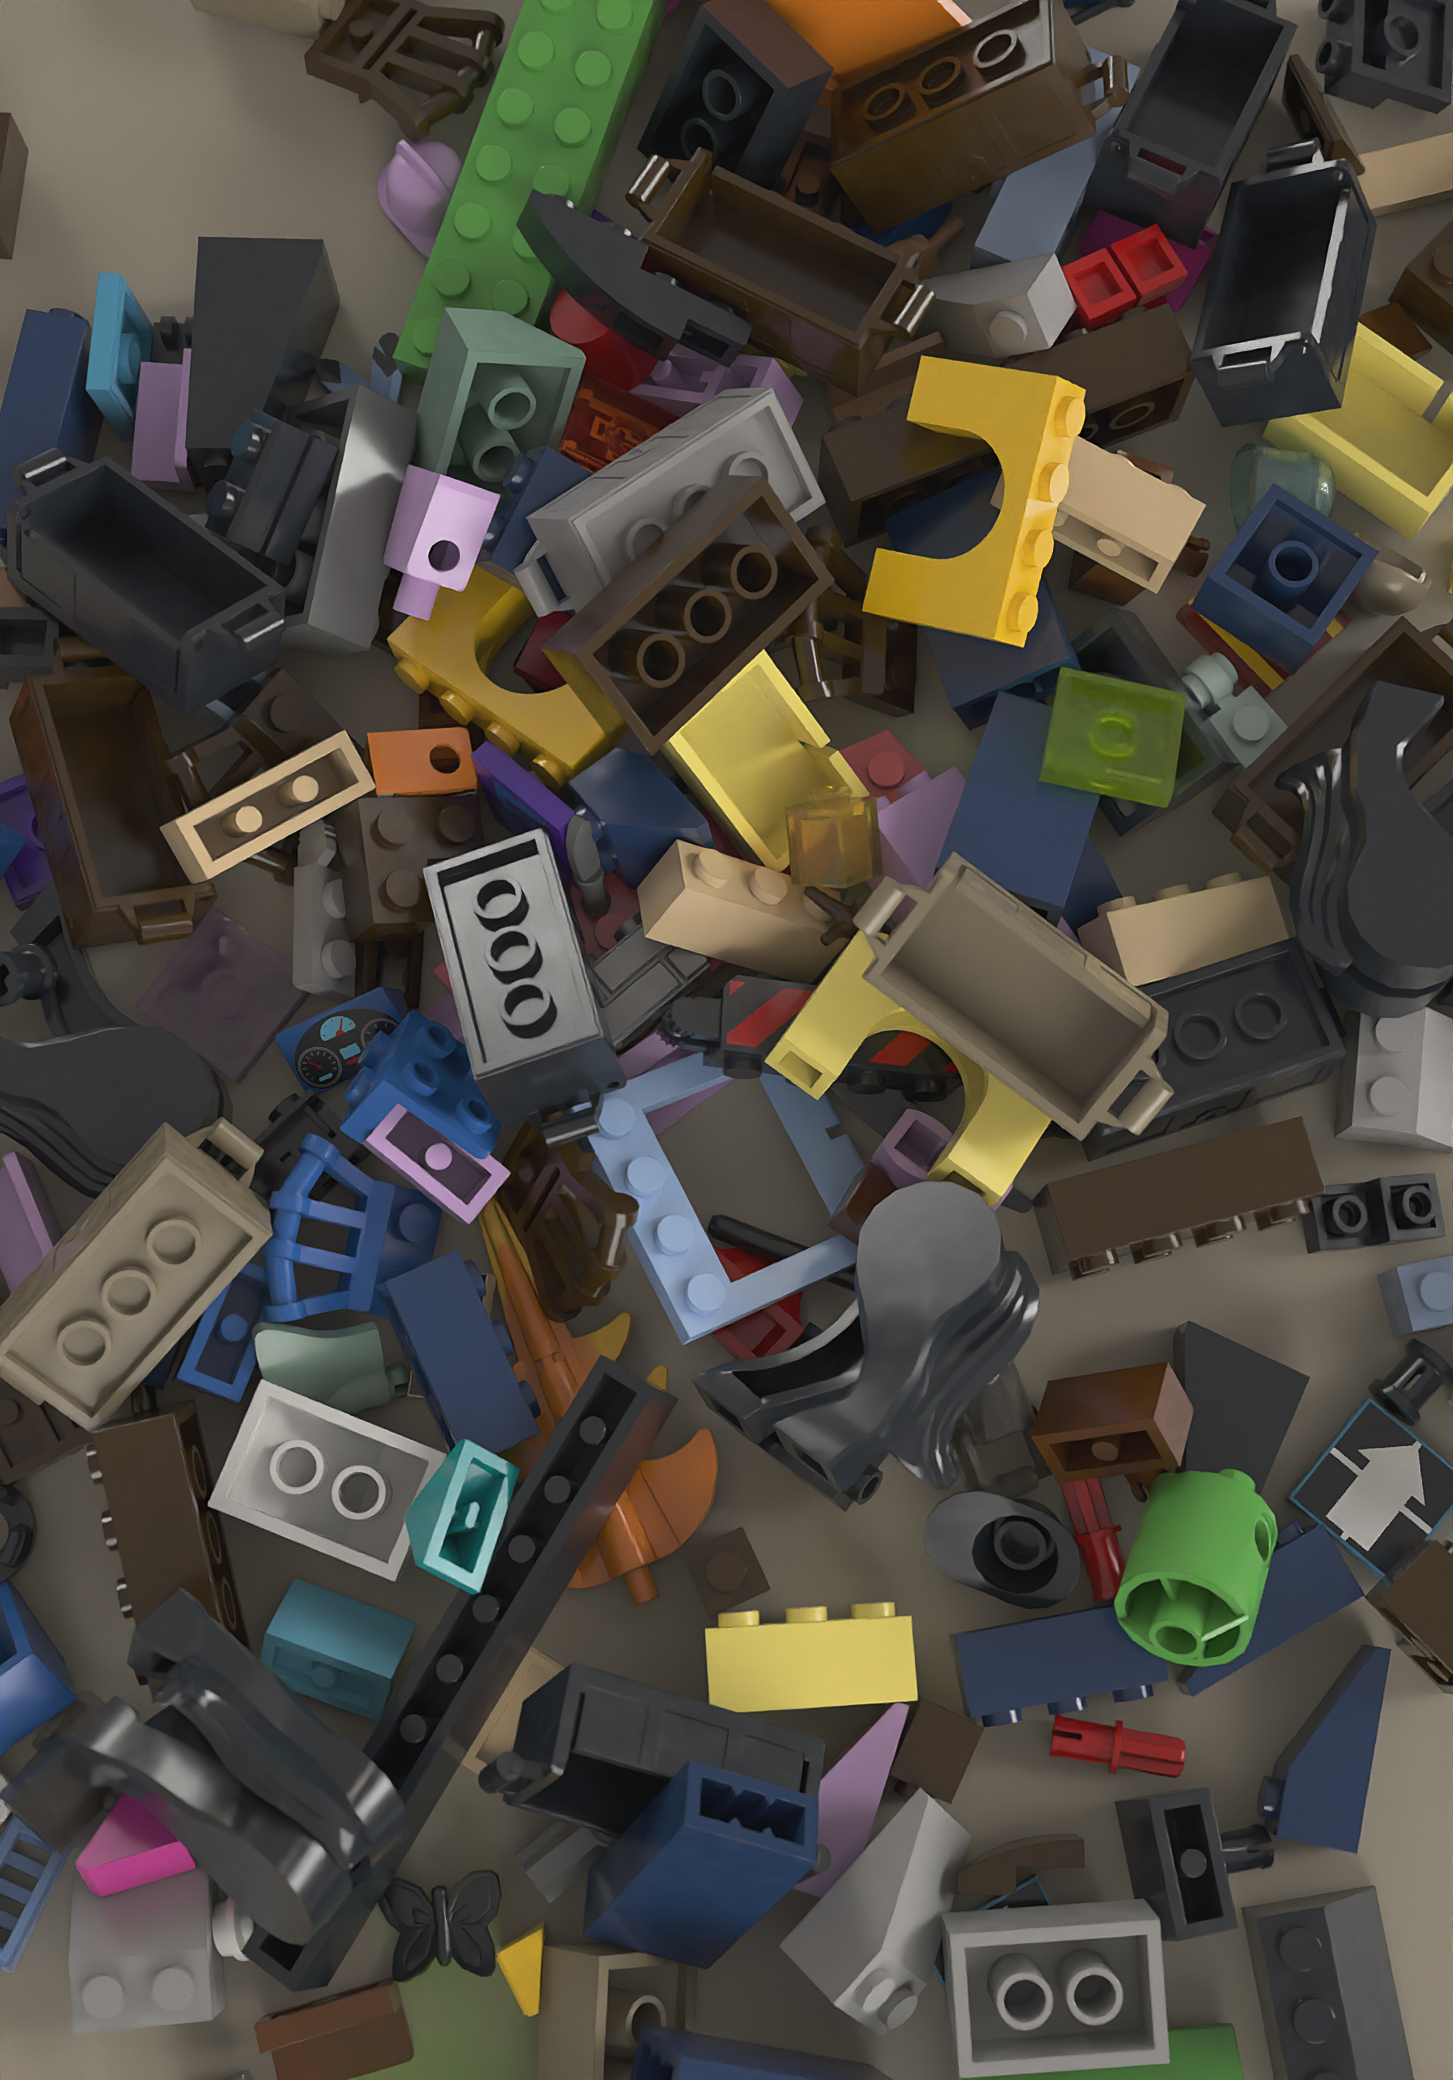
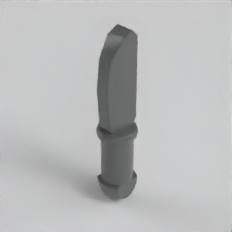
[566,814,611,917]

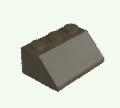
[536,1941,697,2080]

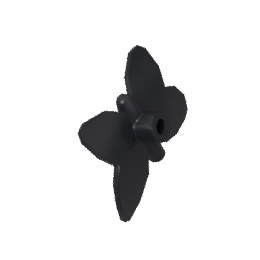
[378,1869,502,1983]

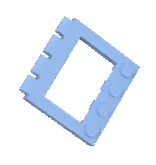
[565,1051,865,1345]

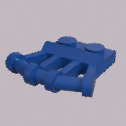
[259,1133,443,1323]

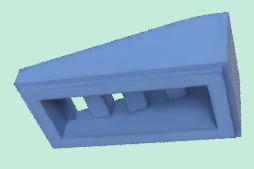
[0,1812,75,1974]

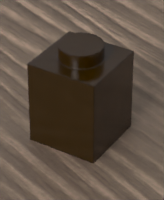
[681,1527,771,1618]
[888,1696,985,1804]

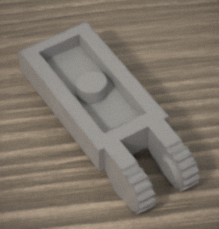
[293,818,356,1003]

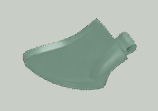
[252,1321,409,1416]

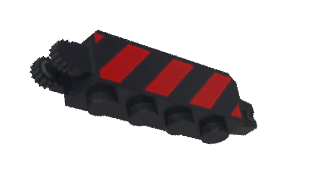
[656,975,964,1102]

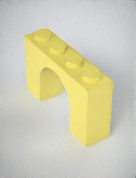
[764,929,1052,1207]

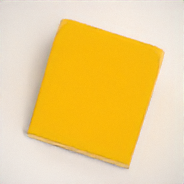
[496,1921,546,2017]

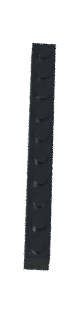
[241,1354,679,1992]

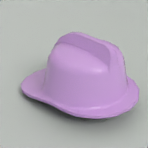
[377,139,464,259]

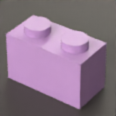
[361,1104,511,1224]

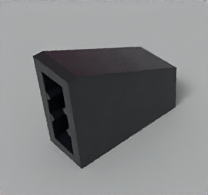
[1173,1321,1310,1496]

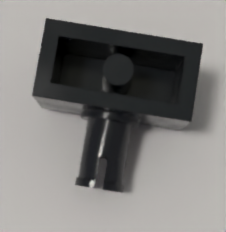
[1115,1787,1274,1941]

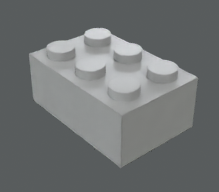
[941,1899,1170,2078]

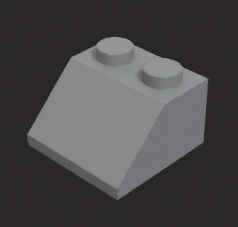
[1334,1007,1453,1153]

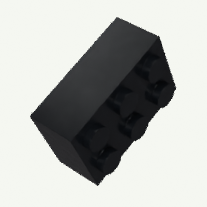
[636,0,834,190]

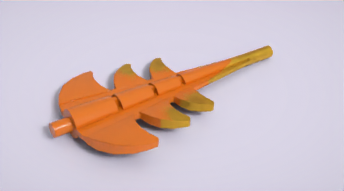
[477,1192,718,1606]

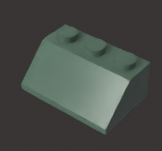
[409,307,586,512]

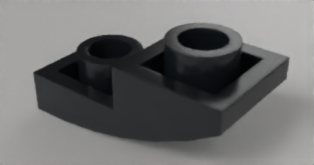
[1301,1173,1446,1254]

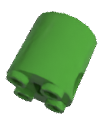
[1114,1469,1278,1667]

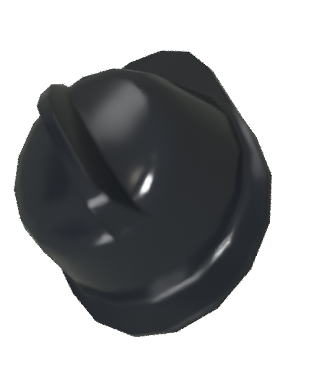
[923,1489,1082,1609]

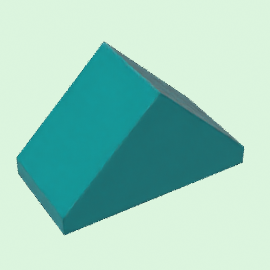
[404,1439,520,1595]

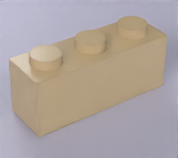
[990,435,1206,594]
[159,730,376,885]
[637,839,850,985]
[1077,872,1289,989]

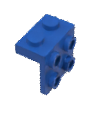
[339,1009,502,1159]

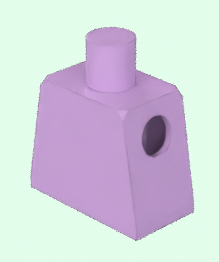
[383,464,500,621]

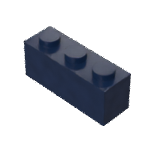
[375,1249,541,1454]
[949,1604,1169,1727]

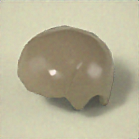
[1348,530,1433,616]

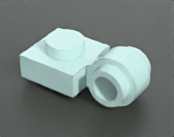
[1181,652,1288,775]

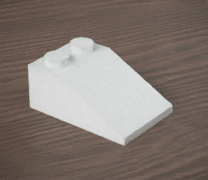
[207,1379,448,1582]

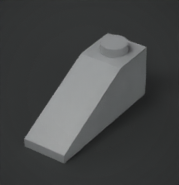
[913,252,1077,358]

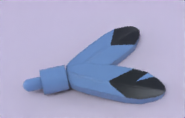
[314,332,403,403]

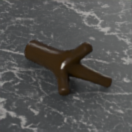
[804,884,892,946]

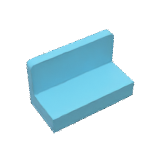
[259,1579,416,1722]

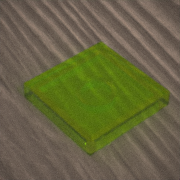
[1039,667,1187,808]

